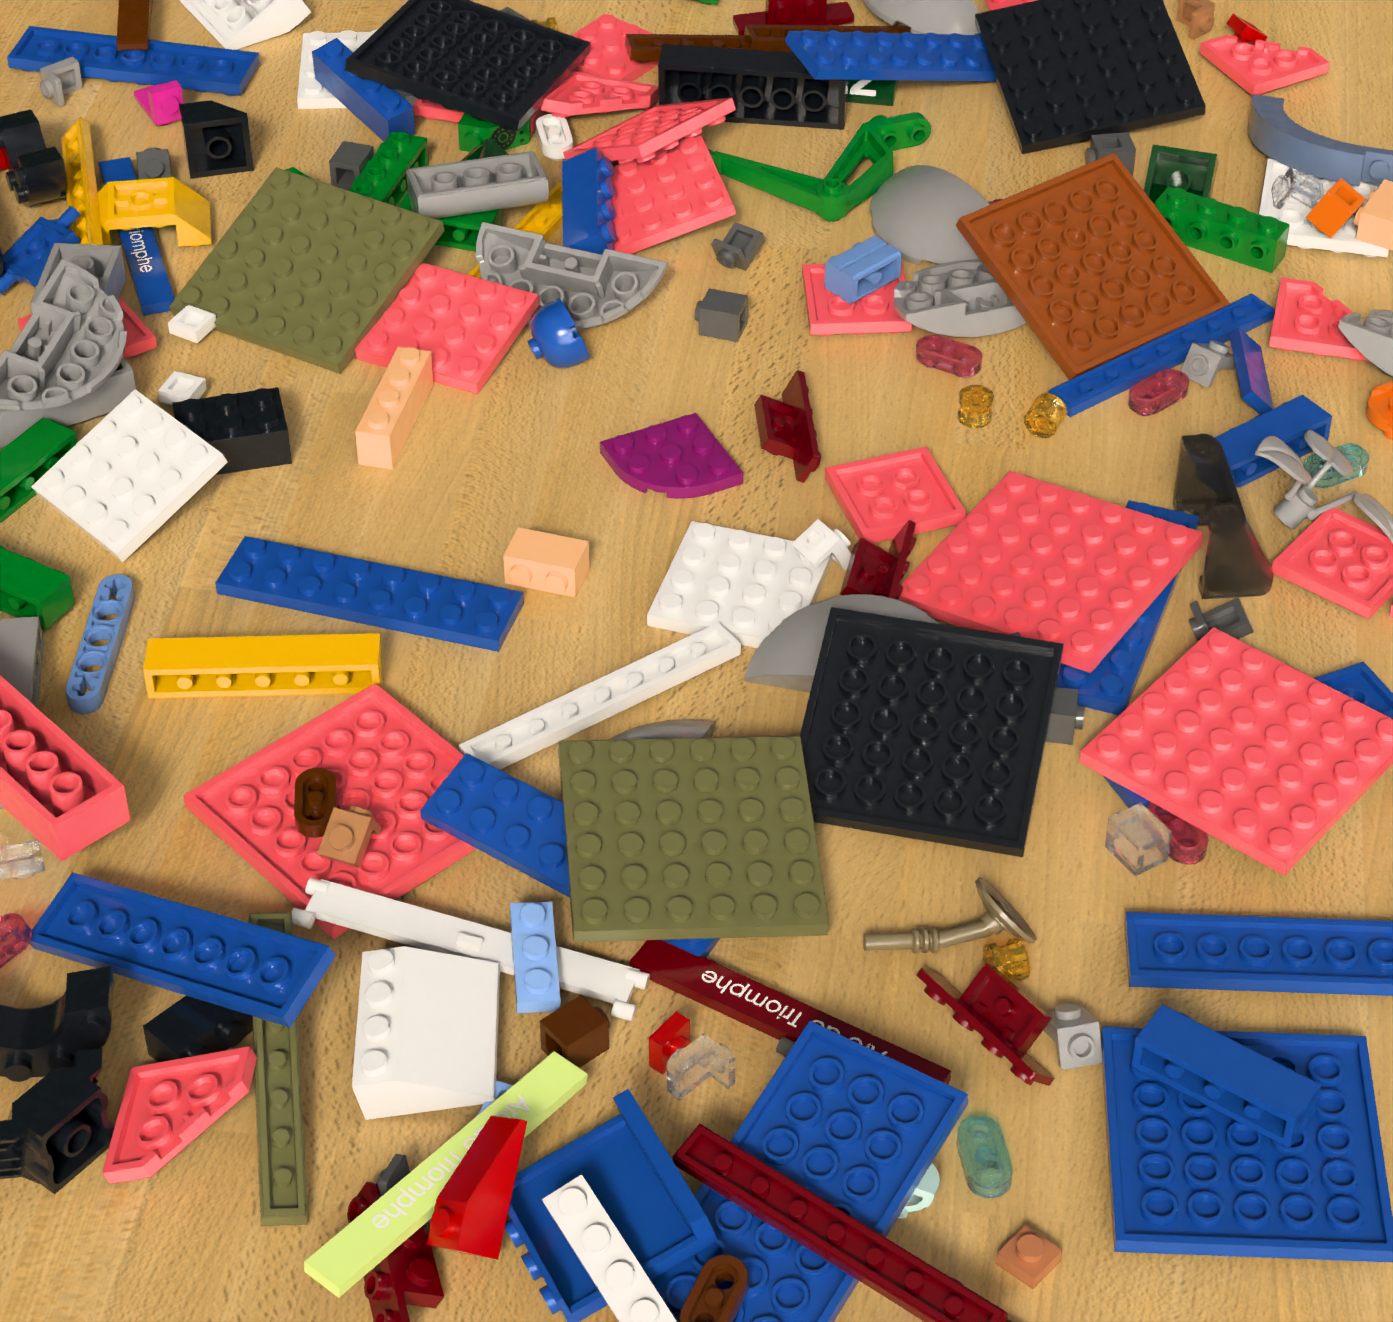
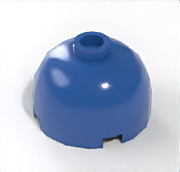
[527,298,590,369]

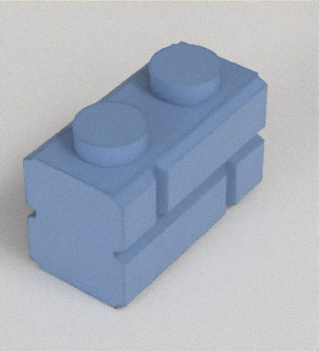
[824,235,902,305]

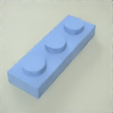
[509,902,561,1013]

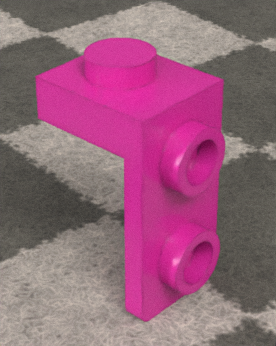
[134,80,184,126]

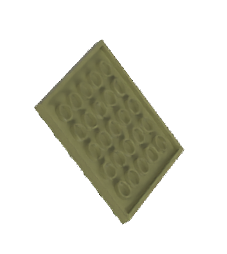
[169,167,445,374]
[558,736,829,942]

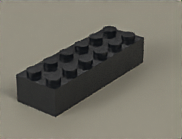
[658,44,848,130]

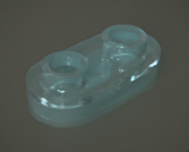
[1303,443,1369,488]
[956,1116,1013,1198]

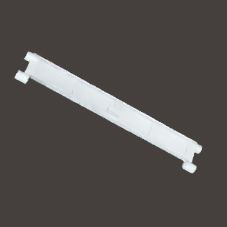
[291,878,650,1022]

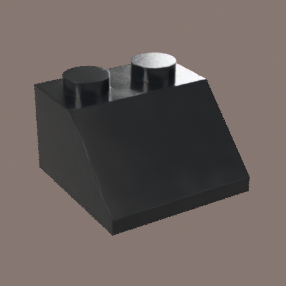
[179,100,254,179]

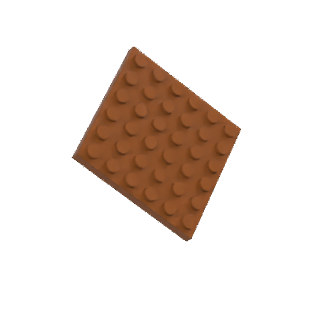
[956,153,1230,380]

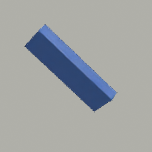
[1230,328,1274,415]

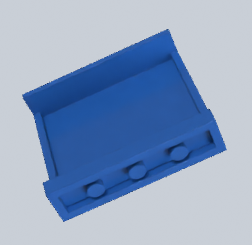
[505,1089,718,1322]

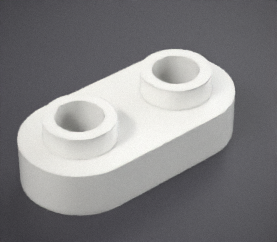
[536,114,573,161]

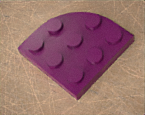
[600,413,743,499]

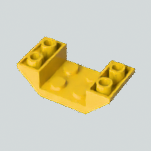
[97,177,212,247]

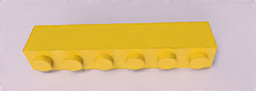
[143,633,383,698]

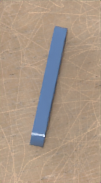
[66,574,135,714]

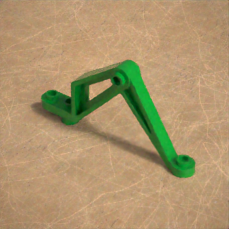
[708,112,931,222]

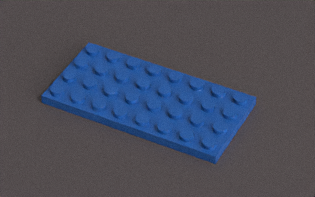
[650,1021,968,1322]

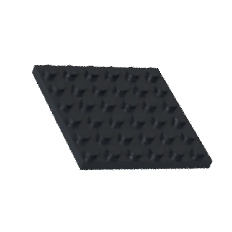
[345,0,591,131]
[975,0,1206,154]
[800,607,1064,857]

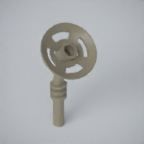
[863,877,1037,953]

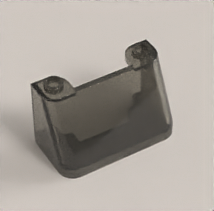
[1172,434,1274,599]

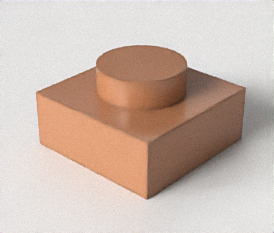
[996,1225,1062,1289]

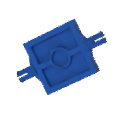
[0,206,81,295]

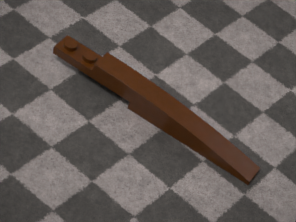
[117,0,153,50]
[625,25,911,63]

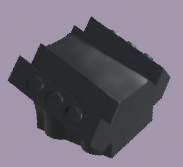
[0,1048,114,1194]

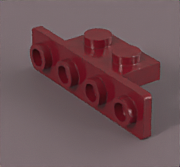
[733,0,854,35]
[754,370,821,483]
[840,520,916,600]
[916,963,1055,1086]
[347,1181,444,1322]

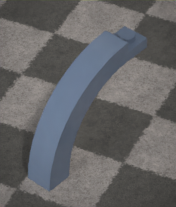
[1248,94,1393,186]

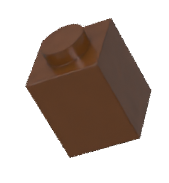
[540,995,610,1068]

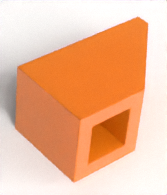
[1306,178,1366,239]

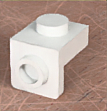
[793,519,851,570]

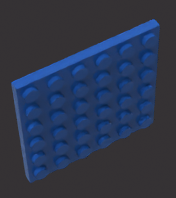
[1101,1027,1393,1262]

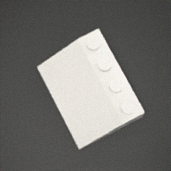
[179,0,311,50]
[352,946,500,1120]

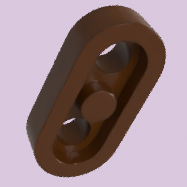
[294,768,337,838]
[680,1255,749,1322]

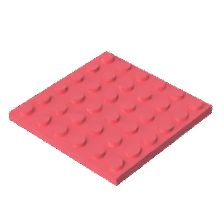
[898,471,1203,673]
[1079,627,1393,876]
[183,683,477,939]

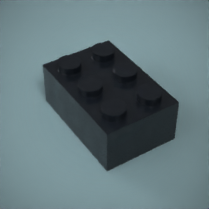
[172,387,292,475]

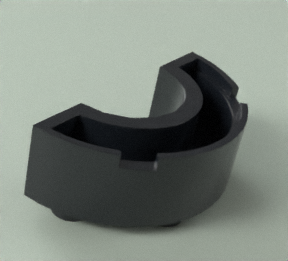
[0,109,67,206]
[0,966,114,1082]

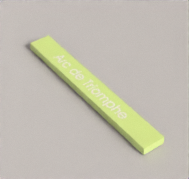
[304,1051,588,1298]

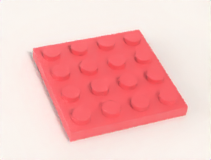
[563,98,736,164]
[612,134,736,254]
[355,262,539,394]

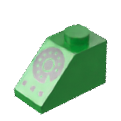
[458,113,531,152]

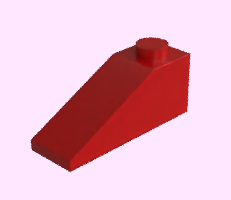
[427,1116,527,1260]

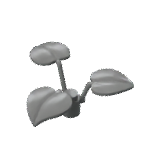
[1255,429,1393,544]

